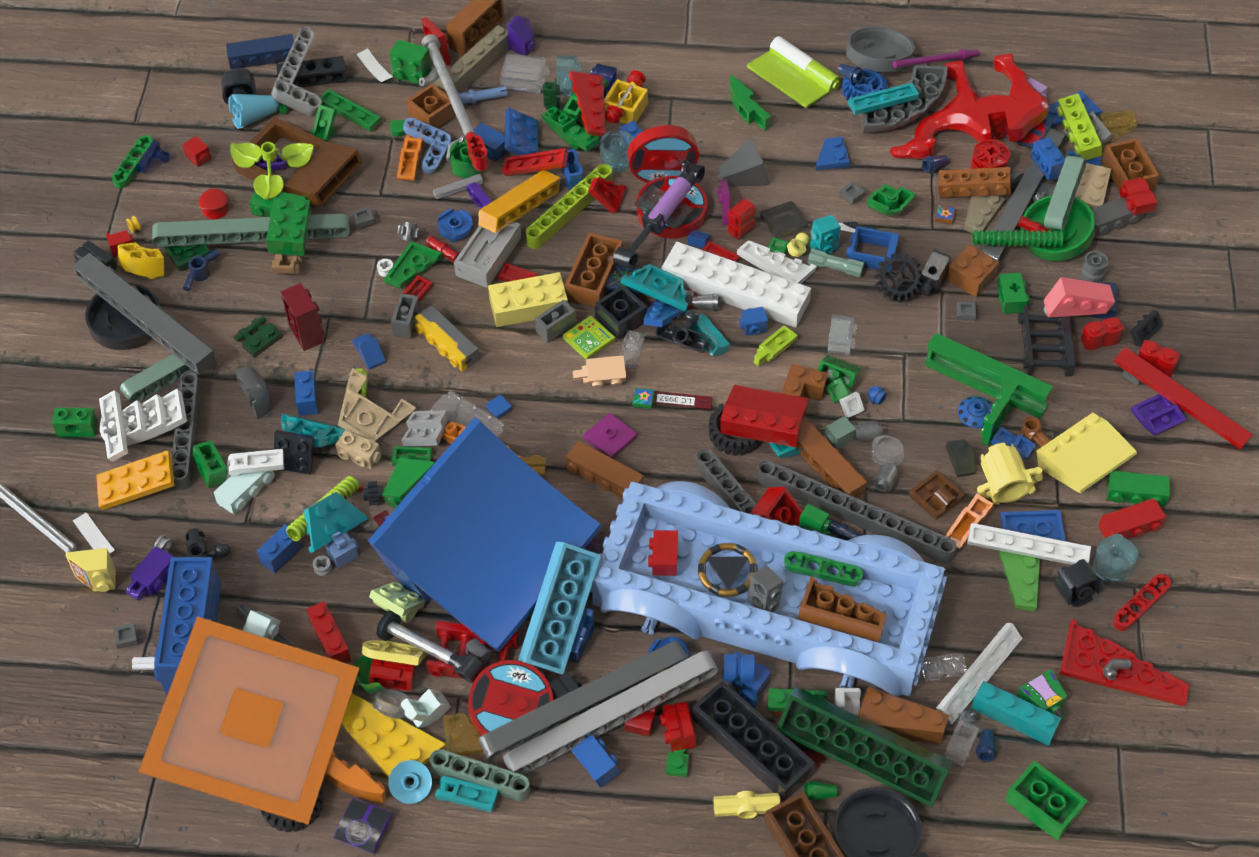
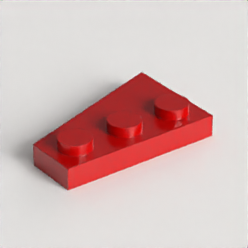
[421,17,451,66]

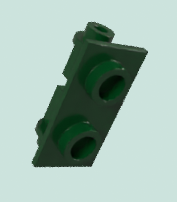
[543,78,561,110]

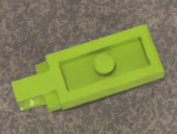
[753,325,798,367]

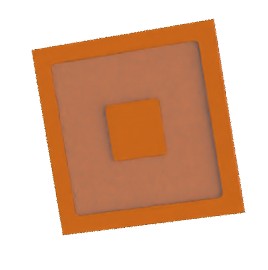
[139,617,359,824]

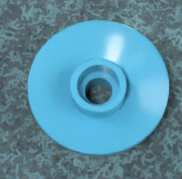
[388,760,432,804]

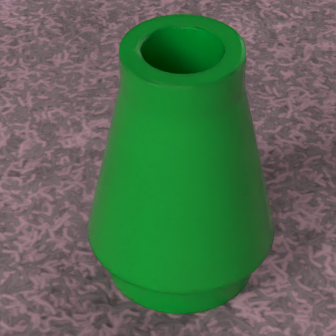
[804,780,837,802]

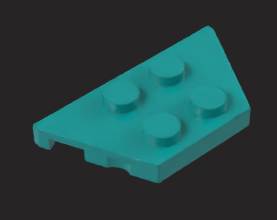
[621,264,688,311]
[281,413,345,447]
[304,492,368,553]

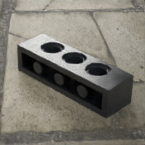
[276,56,347,88]

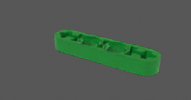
[112,135,154,189]
[784,551,863,587]

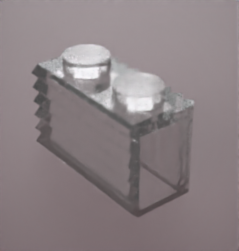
[827,314,857,356]

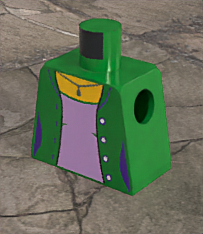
[1016,669,1067,721]

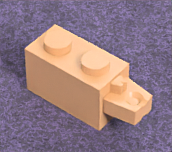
[573,355,626,387]

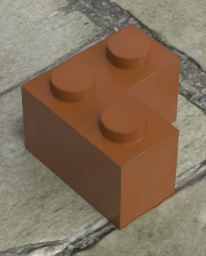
[781,364,828,401]

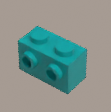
[810,214,841,254]

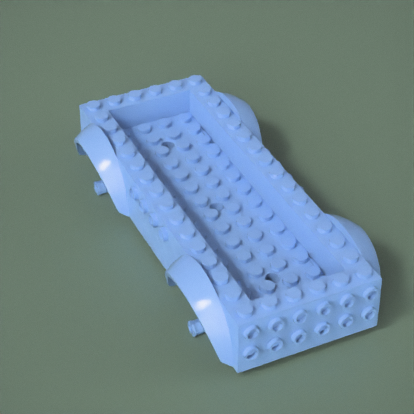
[590,481,947,697]

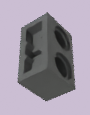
[747,565,783,613]

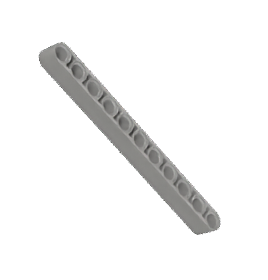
[503,651,718,775]

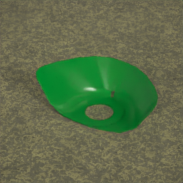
[354,655,387,693]

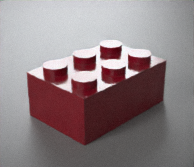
[280,283,325,351]

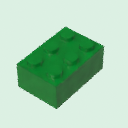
[266,197,311,256]
[1005,760,1088,841]

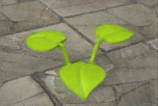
[230,142,314,200]

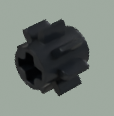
[363,481,384,506]

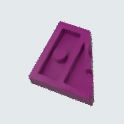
[717,180,730,225]

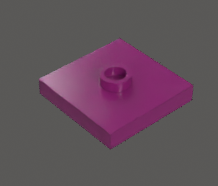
[583,412,637,459]

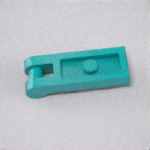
[435,776,499,813]

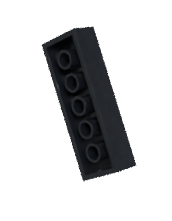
[692,681,815,801]

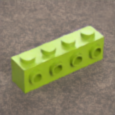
[1056,93,1102,160]

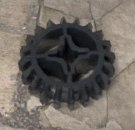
[874,253,924,302]

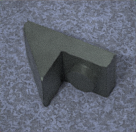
[946,439,976,478]

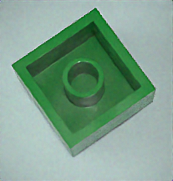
[389,39,431,84]

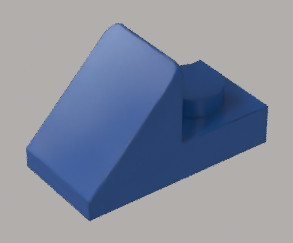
[352,333,386,370]

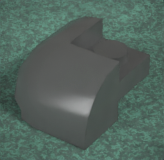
[235,367,272,419]

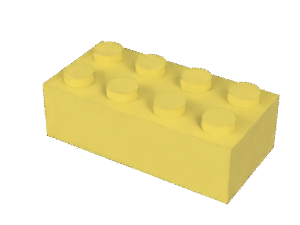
[488,272,568,327]

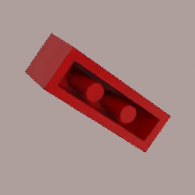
[1098,498,1166,545]
[306,601,351,663]

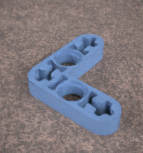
[403,118,451,174]

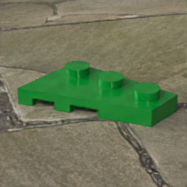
[384,241,443,289]

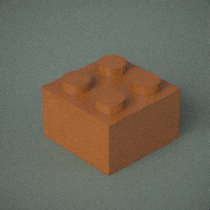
[406,83,456,128]
[946,244,1000,298]

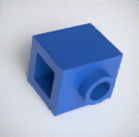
[739,307,768,336]

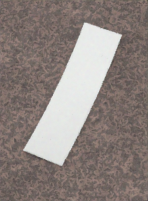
[357,49,393,82]
[73,512,114,553]

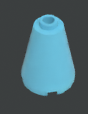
[229,94,279,128]

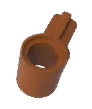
[1020,416,1051,447]

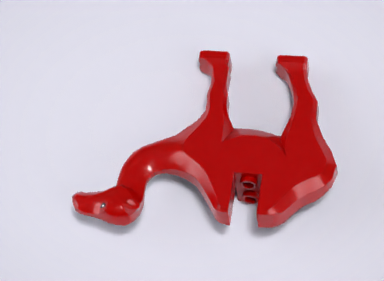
[889,53,1049,159]

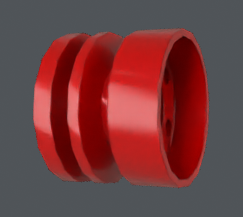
[970,139,1010,169]

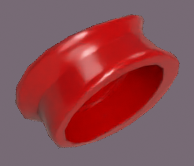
[199,188,229,219]

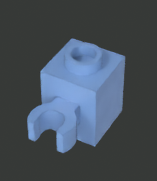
[325,532,359,568]

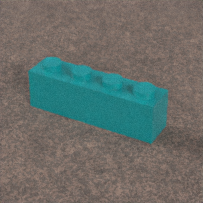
[971,681,1061,746]

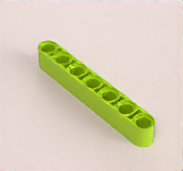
[526,164,612,249]

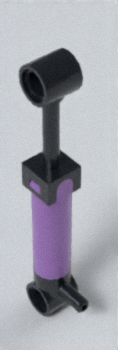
[613,160,705,269]

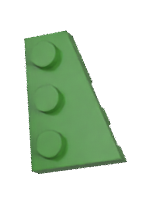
[999,551,1040,612]

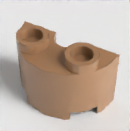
[271,254,302,275]

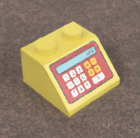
[66,548,116,592]

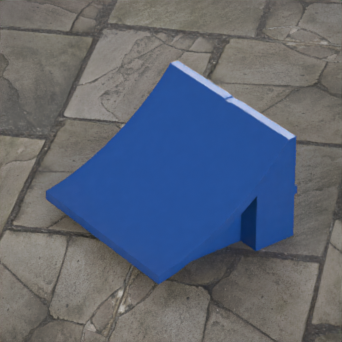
[368,417,602,652]

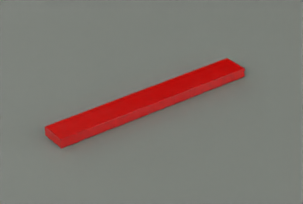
[1113,347,1253,450]

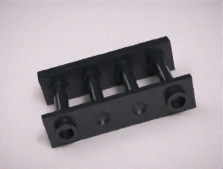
[1018,306,1076,377]

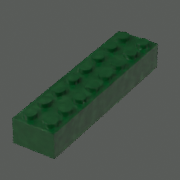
[776,687,953,807]

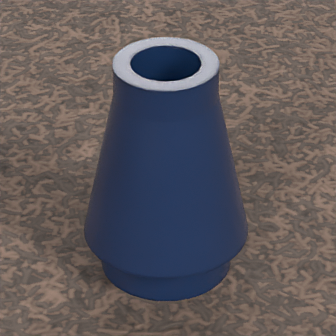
[838,64,864,83]
[922,155,949,173]
[975,729,997,762]

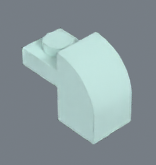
[401,689,451,728]

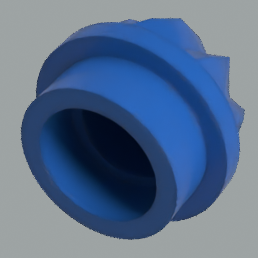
[868,386,887,405]

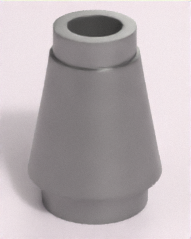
[693,293,720,311]

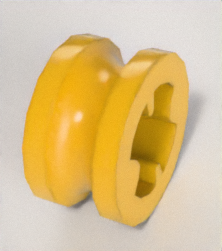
[126,216,141,234]

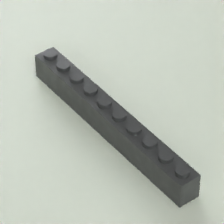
[72,253,216,375]

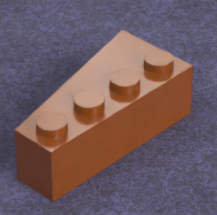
[798,577,887,643]
[858,687,949,744]

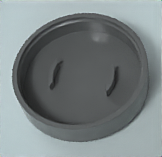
[846,26,915,72]

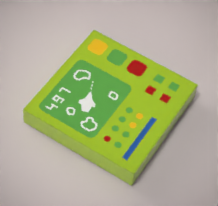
[563,316,615,359]

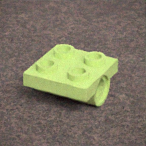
[369,582,425,623]

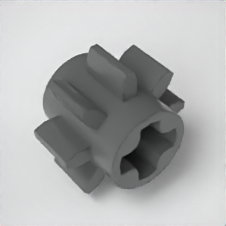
[397,221,421,242]

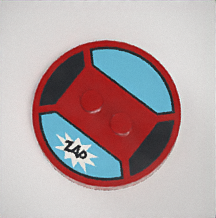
[627,125,699,183]
[637,176,708,239]
[468,660,553,736]

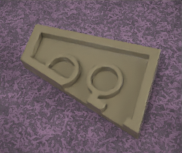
[964,195,1005,234]

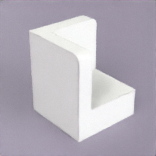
[834,688,861,716]

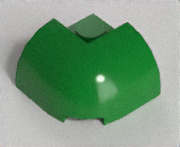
[867,184,916,217]

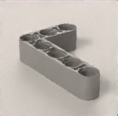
[271,27,322,116]

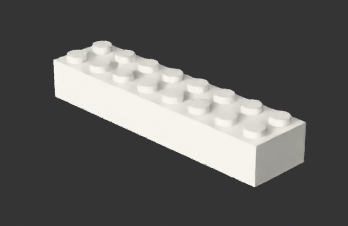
[662,241,811,328]

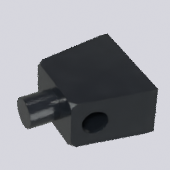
[919,249,951,296]

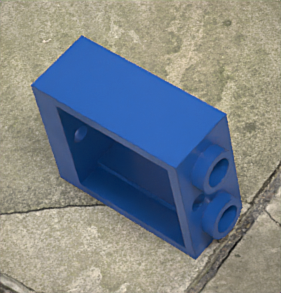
[846,226,899,271]

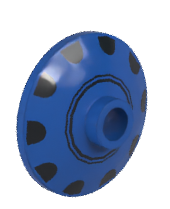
[958,396,993,428]

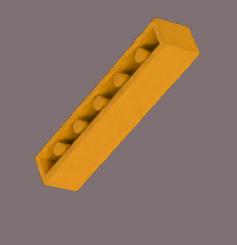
[478,170,560,233]

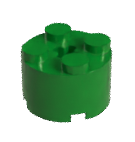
[449,139,484,178]

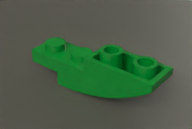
[729,75,771,131]
[541,106,600,151]

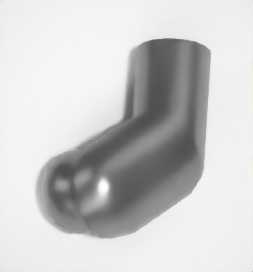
[1103,659,1131,680]

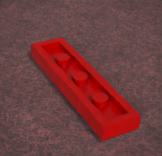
[502,148,568,176]

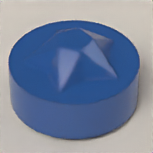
[738,689,758,708]

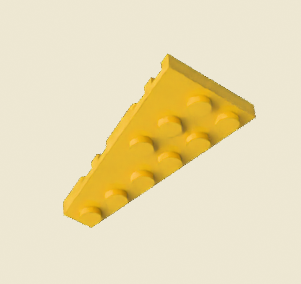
[341,693,447,778]

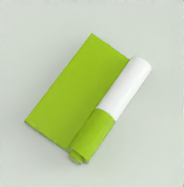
[747,36,841,108]

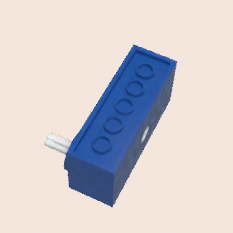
[132,557,222,695]

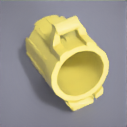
[977,443,1043,505]

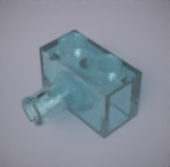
[556,55,581,96]

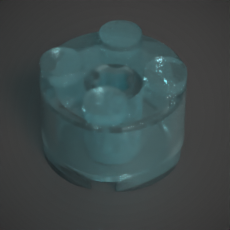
[600,130,633,172]
[1093,534,1138,582]

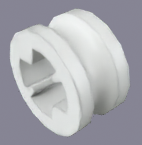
[377,259,393,277]

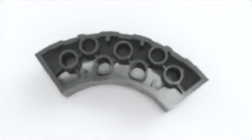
[862,65,947,133]

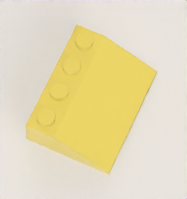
[1036,413,1137,493]

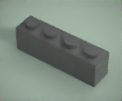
[1091,198,1158,237]

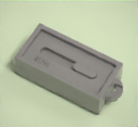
[454,222,521,288]

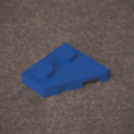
[816,137,850,170]
[570,608,595,663]

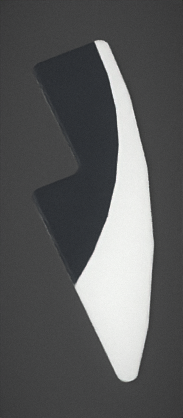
[839,221,877,233]

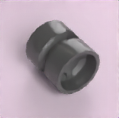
[1080,251,1109,282]

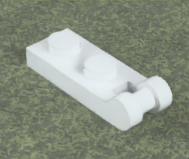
[229,449,284,476]

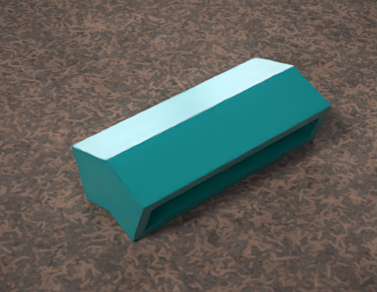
[690,313,730,356]

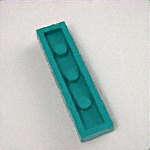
[848,82,919,115]

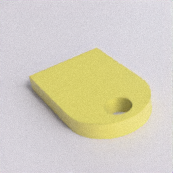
[362,640,428,665]

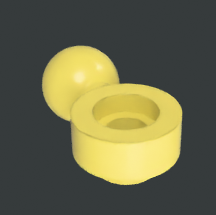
[787,233,810,257]

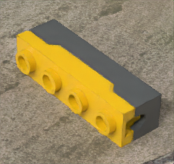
[414,305,480,372]

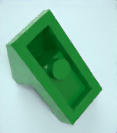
[312,104,338,142]

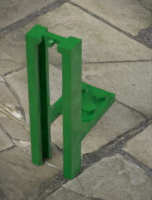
[925,332,1053,446]

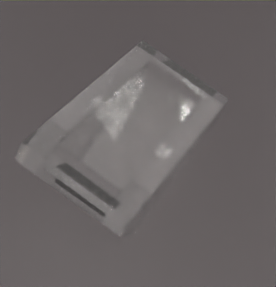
[943,718,980,766]

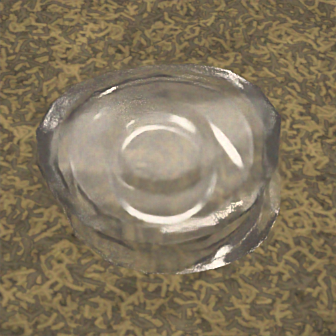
[872,435,905,466]
[372,689,410,719]

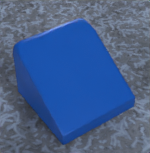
[688,230,711,249]

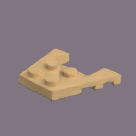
[338,368,416,441]

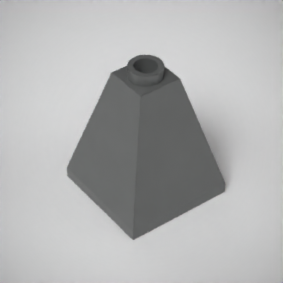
[717,139,769,186]

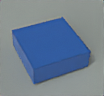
[485,395,512,420]

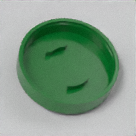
[1021,195,1095,261]

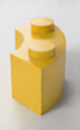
[118,242,164,279]

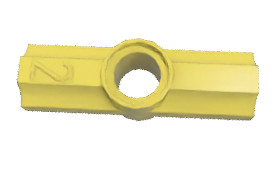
[714,791,780,819]

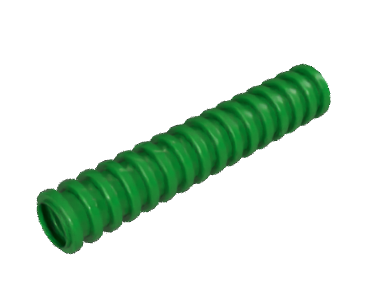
[972,230,1064,247]

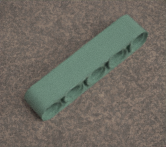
[1044,156,1086,230]
[120,354,193,404]
[430,749,530,802]

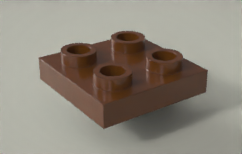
[908,470,965,520]

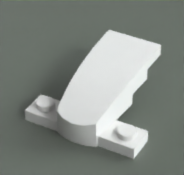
[99,389,187,462]

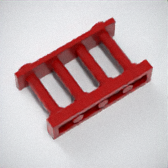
[426,621,519,679]

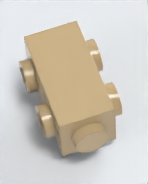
[336,430,381,469]

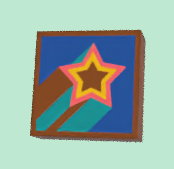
[934,205,955,224]

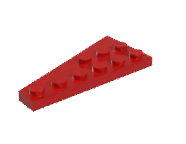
[1059,619,1189,706]

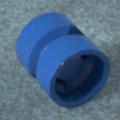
[724,654,754,682]

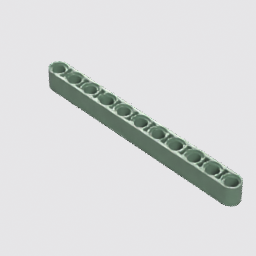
[152,214,350,247]

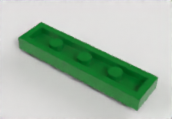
[320,89,381,132]

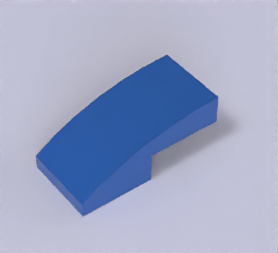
[990,426,1036,460]

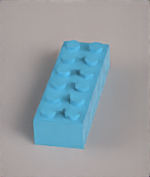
[518,542,601,675]

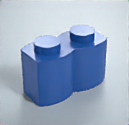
[561,149,583,190]

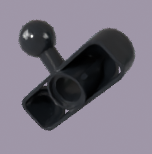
[655,310,710,353]
[185,528,230,558]

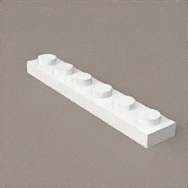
[967,523,1091,565]
[936,623,1022,724]

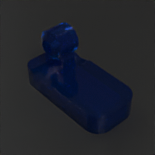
[137,140,170,174]

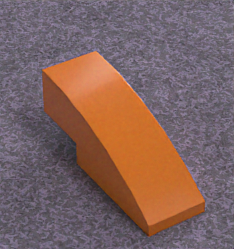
[945,494,994,550]

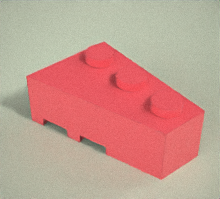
[1043,277,1115,318]

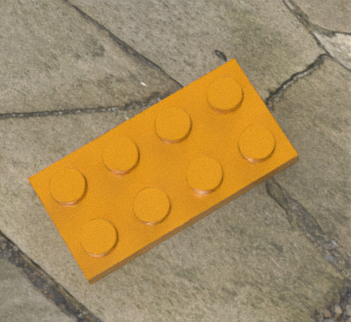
[97,450,174,510]

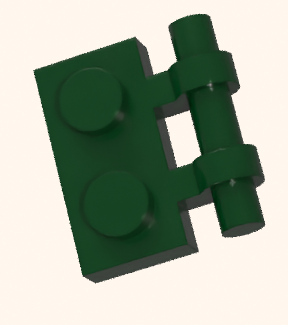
[234,315,283,358]

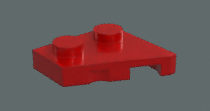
[588,177,626,214]

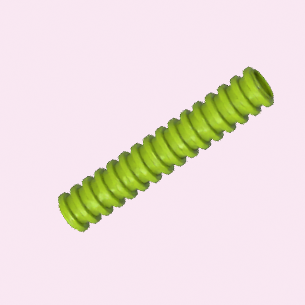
[286,476,359,541]

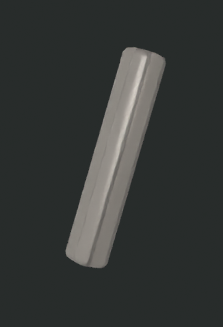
[433,174,483,199]

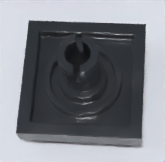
[274,430,314,475]

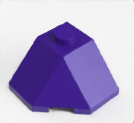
[507,15,535,57]

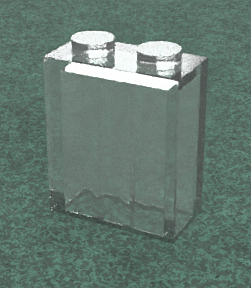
[500,53,550,94]

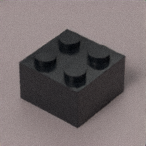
[595,285,647,339]

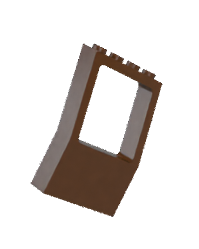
[232,117,363,207]

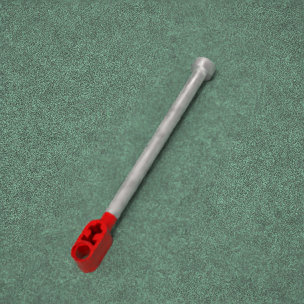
[422,34,489,171]

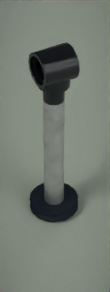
[376,611,484,683]

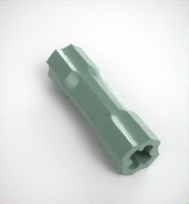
[808,248,865,277]

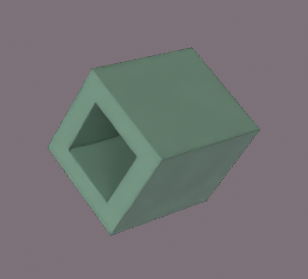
[825,416,856,449]

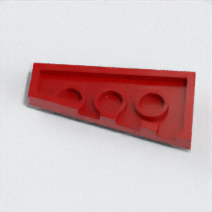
[568,71,606,137]

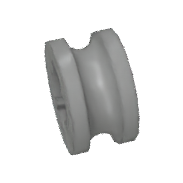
[154,535,173,553]
[313,556,332,576]

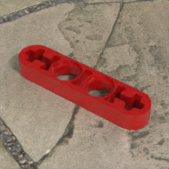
[1113,574,1171,631]

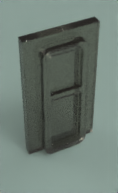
[634,185,694,230]

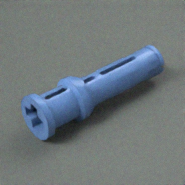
[458,86,508,105]

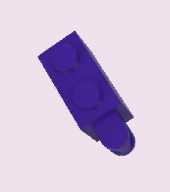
[126,546,174,601]

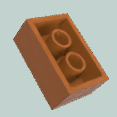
[1101,138,1159,191]

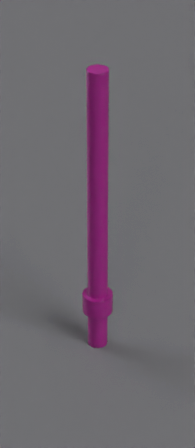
[893,49,979,68]

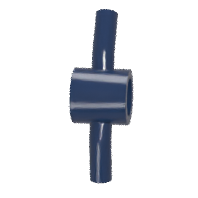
[183,249,221,291]

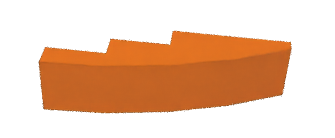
[397,127,426,181]

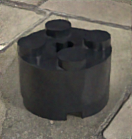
[221,69,257,105]
[1055,559,1103,607]

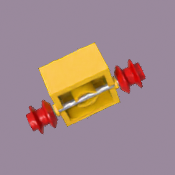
[604,70,648,124]

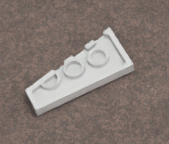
[737,240,817,284]

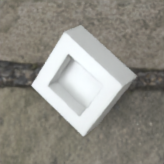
[839,392,864,418]

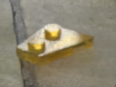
[1099,109,1138,145]
[443,713,484,756]

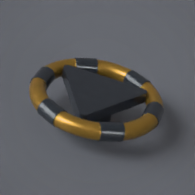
[698,543,758,597]

